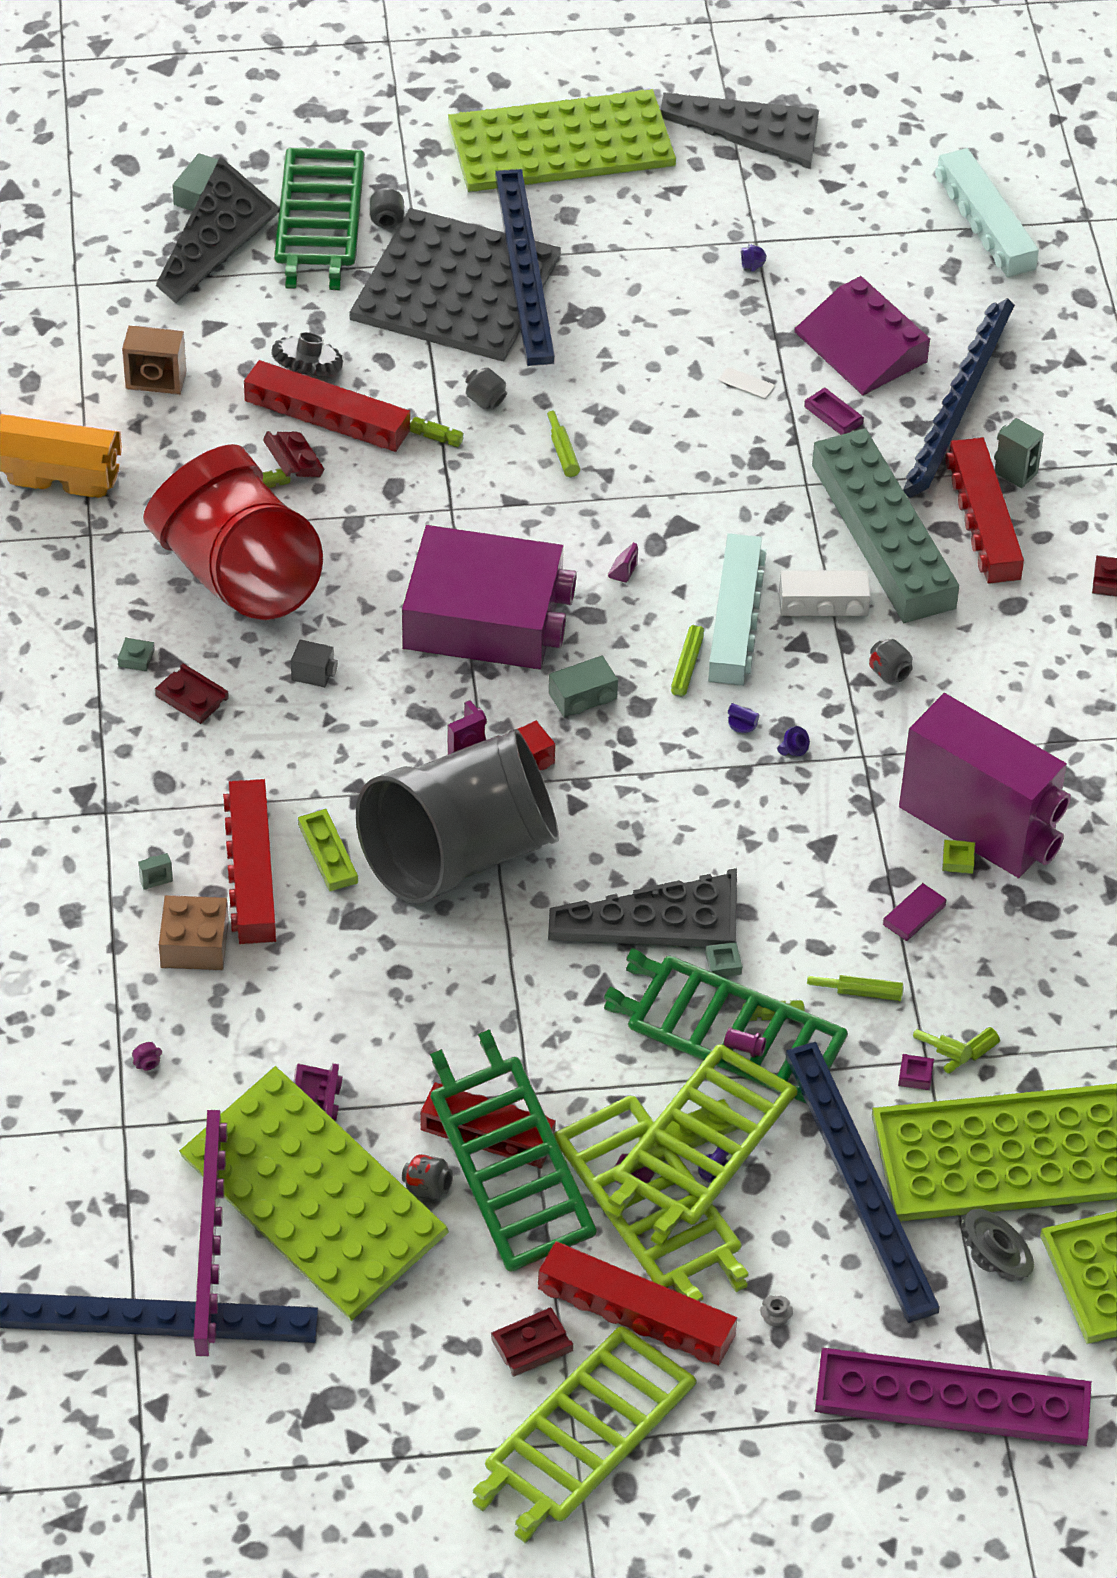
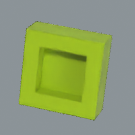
[942,839,975,874]

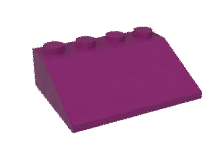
[794,276,930,396]

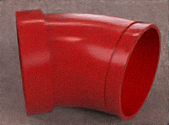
[143,444,323,620]

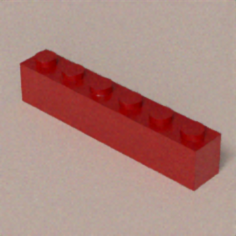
[244,360,410,452]
[945,437,1024,584]
[223,779,276,944]
[538,1241,737,1366]

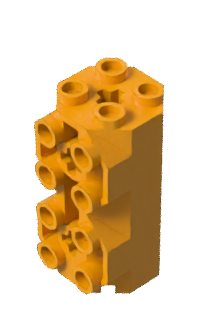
[0,414,122,498]

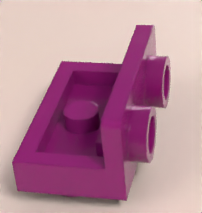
[447,700,487,755]
[293,1063,343,1122]

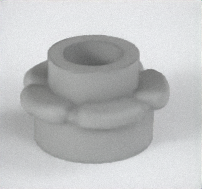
[760,1296,793,1327]

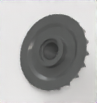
[271,332,343,376]
[961,1209,1034,1281]

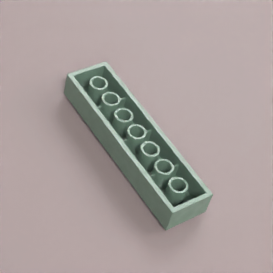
[812,428,960,624]

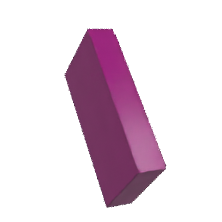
[804,387,864,435]
[883,883,947,941]

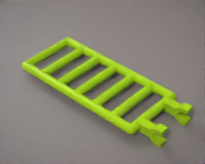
[606,1044,797,1247]
[554,1095,749,1301]
[472,1326,697,1543]

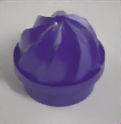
[741,244,767,271]

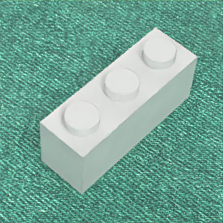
[779,570,870,616]

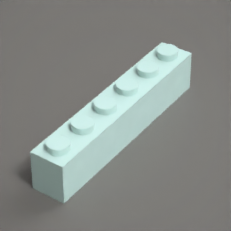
[935,148,1039,277]
[708,533,767,685]

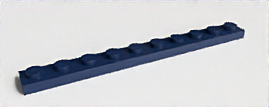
[495,169,555,366]
[903,298,1015,498]
[785,1041,940,1323]
[0,1292,318,1343]

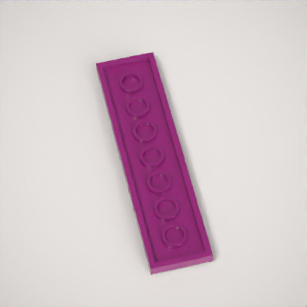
[815,1347,1092,1446]

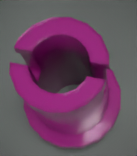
[724,1027,767,1058]

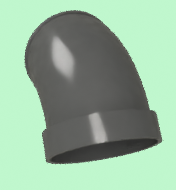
[356,729,559,903]

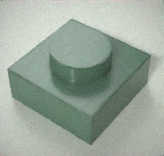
[117,637,155,672]
[138,853,173,890]
[705,942,742,977]

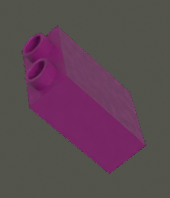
[402,525,577,670]
[899,692,1071,878]

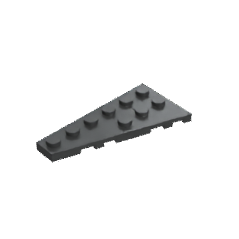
[660,92,819,169]
[156,156,280,303]
[548,868,737,947]

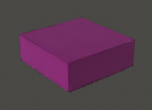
[898,1054,934,1091]

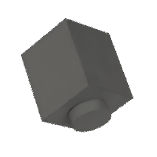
[290,639,338,688]

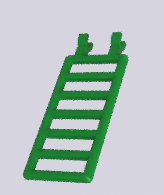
[274,147,365,290]
[604,948,848,1104]
[430,1029,597,1271]

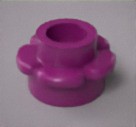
[132,1042,162,1071]

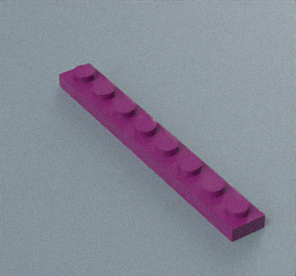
[194,1110,228,1356]

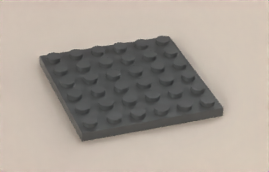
[349,208,561,362]

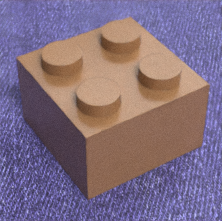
[122,325,187,395]
[159,895,229,970]

